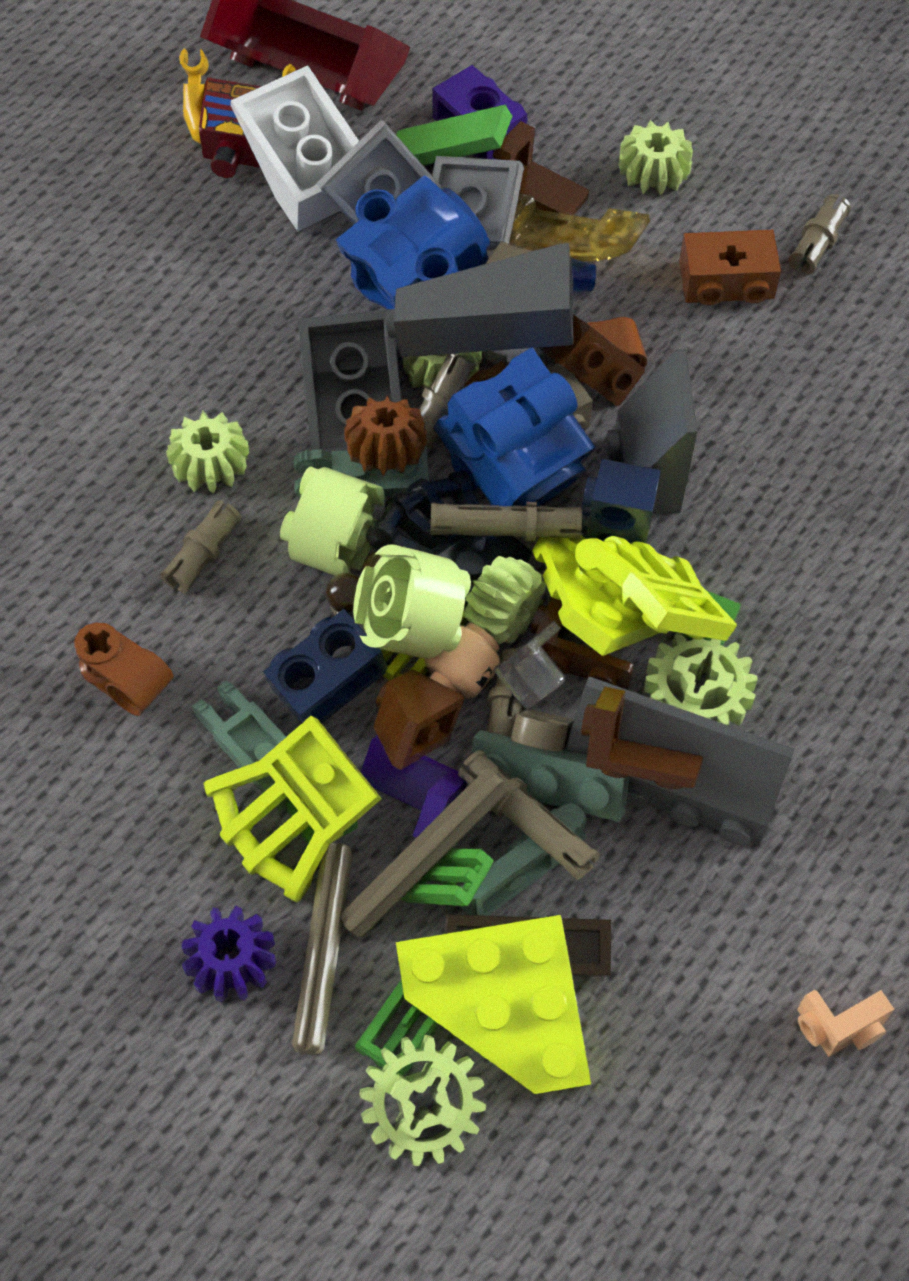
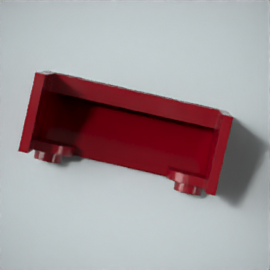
[200,0,411,111]

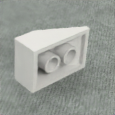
[231,66,359,232]

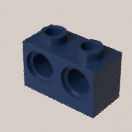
[580,459,661,544]
[263,609,388,724]

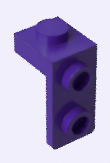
[361,735,468,837]

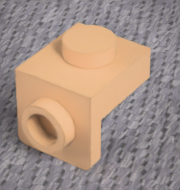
[797,990,894,1057]

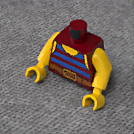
[179,49,296,178]

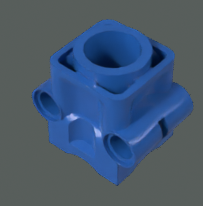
[336,175,490,309]
[433,347,596,506]

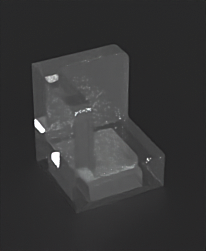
[493,621,566,710]

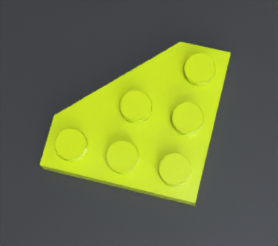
[532,535,660,656]
[396,915,591,1094]

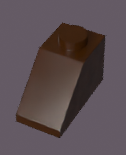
[373,669,465,770]

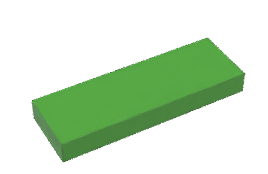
[396,105,512,166]

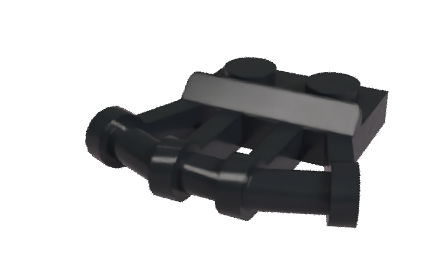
[366,470,532,608]

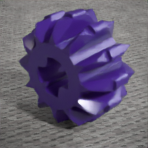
[182,905,276,1003]

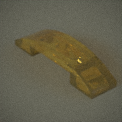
[510,194,650,261]

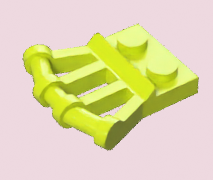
[575,536,737,641]
[203,716,382,903]

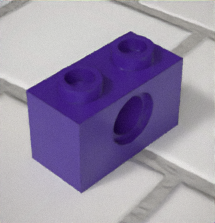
[432,65,528,159]

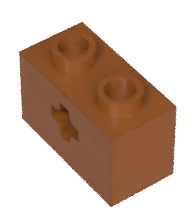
[679,229,781,305]

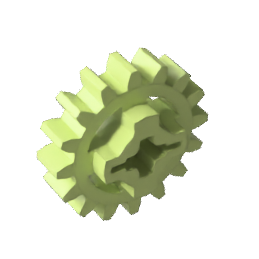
[644,633,758,726]
[359,1035,486,1166]

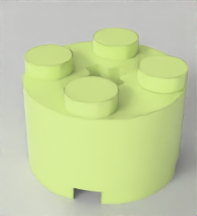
[280,466,385,576]
[353,544,471,659]

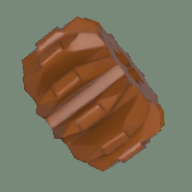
[344,396,427,476]

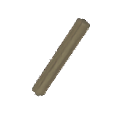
[340,768,509,937]
[292,843,353,1055]

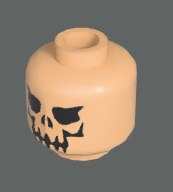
[425,623,500,699]

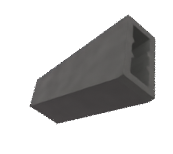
[387,243,573,357]

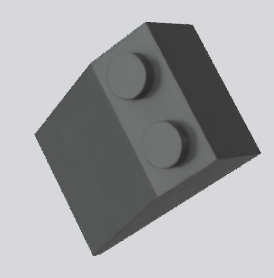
[297,309,402,454]
[607,349,698,514]

